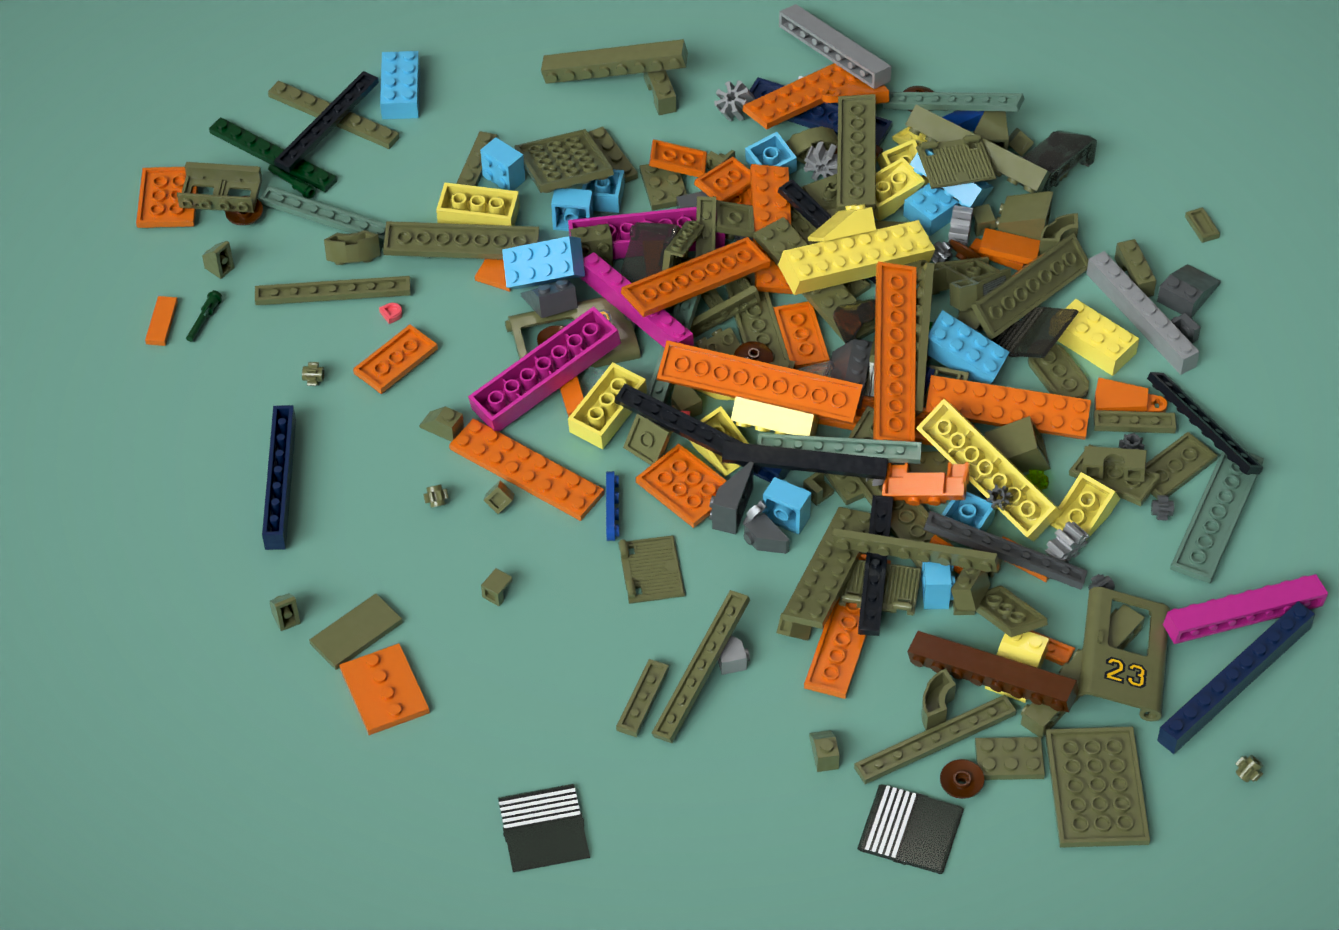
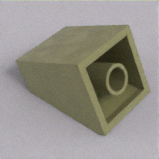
[974,111,1009,150]
[995,191,1053,240]
[984,416,1051,473]

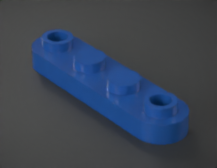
[606,471,619,541]

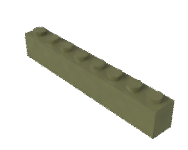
[541,39,688,84]
[905,105,1051,193]
[1021,604,1145,739]

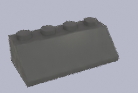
[827,339,873,409]

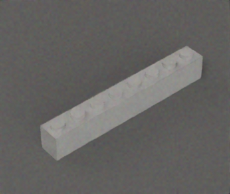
[779,4,891,89]
[1086,251,1199,375]

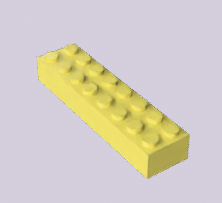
[778,220,935,295]
[916,399,1062,541]

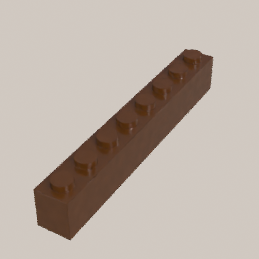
[907,631,1079,712]

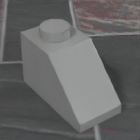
[718,635,750,675]

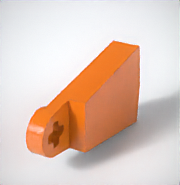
[822,81,889,104]
[1094,377,1167,412]

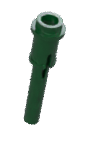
[268,164,316,198]
[186,290,222,342]

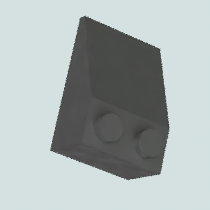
[1157,264,1221,318]
[521,280,578,318]
[709,462,754,535]

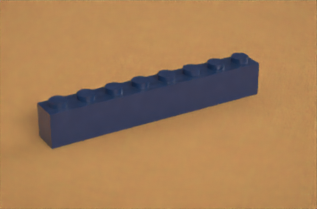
[262,405,296,550]

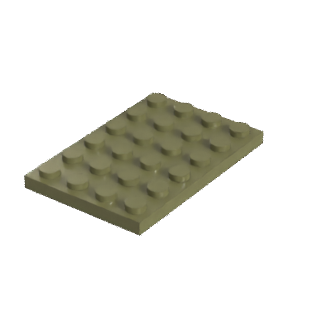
[514,129,614,193]
[1045,727,1150,848]

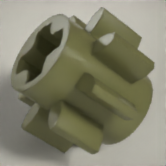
[302,362,324,386]
[423,484,449,508]
[1235,755,1263,782]

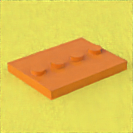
[136,167,198,228]
[636,444,727,528]
[339,643,430,735]

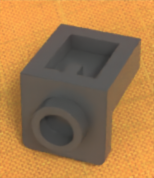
[1171,313,1201,343]

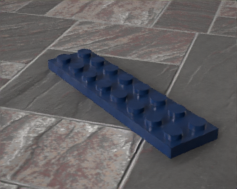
[749,77,892,146]

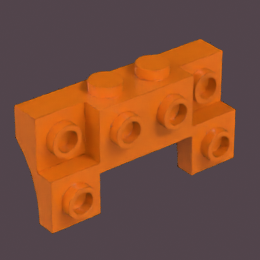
[882,462,970,506]

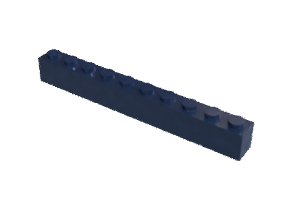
[1157,601,1315,754]

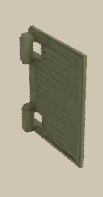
[916,134,996,189]
[618,535,685,604]
[839,560,922,616]

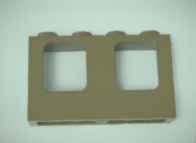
[177,162,262,213]
[662,221,705,271]
[671,276,761,338]

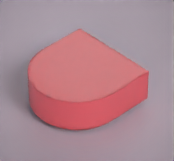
[379,302,403,324]

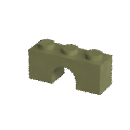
[644,70,676,115]
[1115,239,1156,297]
[1083,446,1147,482]

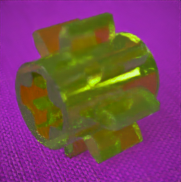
[1025,469,1049,492]

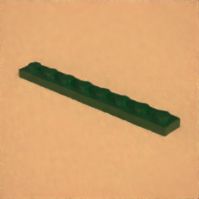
[209,117,337,193]

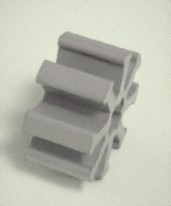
[714,80,755,121]
[804,142,837,181]
[948,205,973,246]
[1045,521,1089,563]

